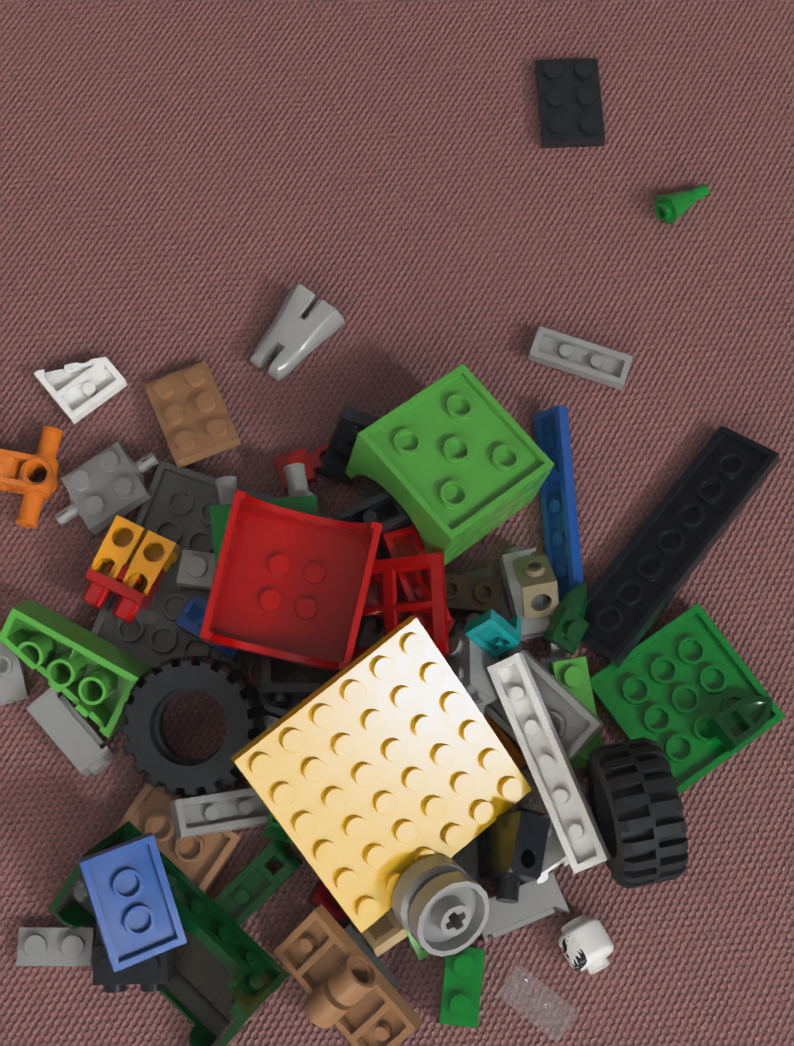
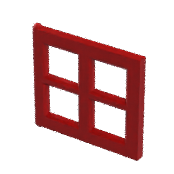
[351,553,449,662]

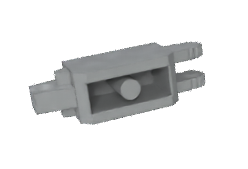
[443,612,499,717]

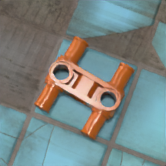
[0,426,64,529]

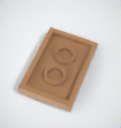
[144,360,241,469]
[112,783,242,893]

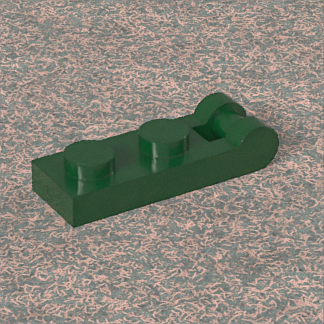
[213,840,303,927]

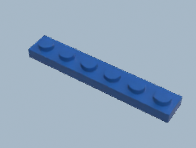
[533,405,583,603]

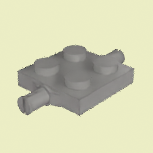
[54,442,160,535]

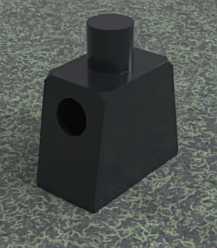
[478,811,550,904]

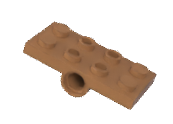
[273,904,423,1046]

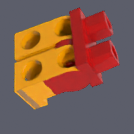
[82,515,181,624]

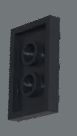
[535,58,605,148]

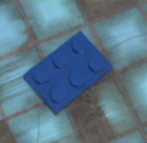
[77,832,187,973]

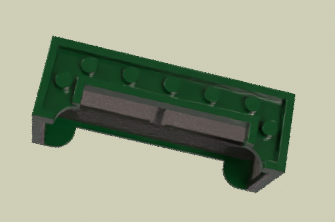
[48,821,290,1046]

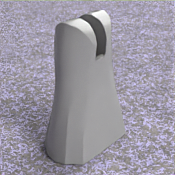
[250,283,345,382]

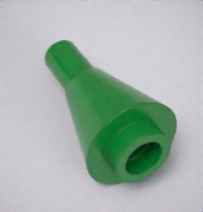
[654,184,709,225]

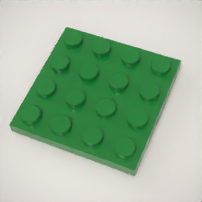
[590,603,786,794]

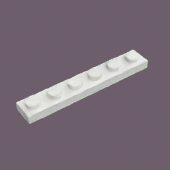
[487,653,611,874]

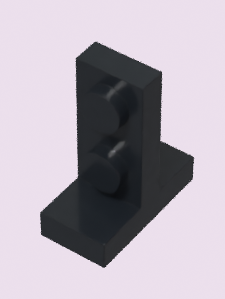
[318,406,378,486]

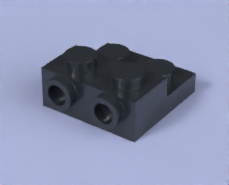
[92,922,175,993]

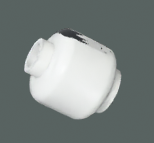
[558,915,614,975]

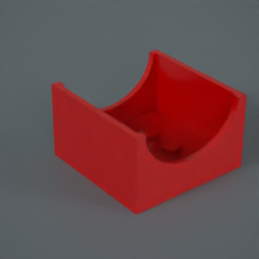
[199,490,383,673]

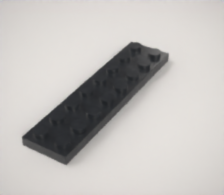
[580,425,780,668]

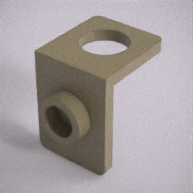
[513,555,559,619]

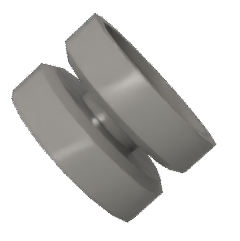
[391,855,490,957]

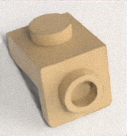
[354,910,408,957]

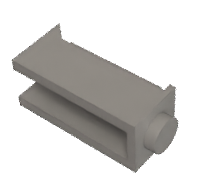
[499,546,552,642]
[26,687,115,777]
[478,872,570,943]

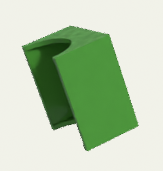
[345,364,555,565]

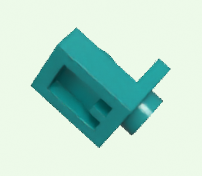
[464,609,522,659]

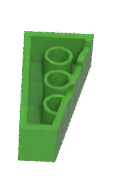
[0,598,152,739]

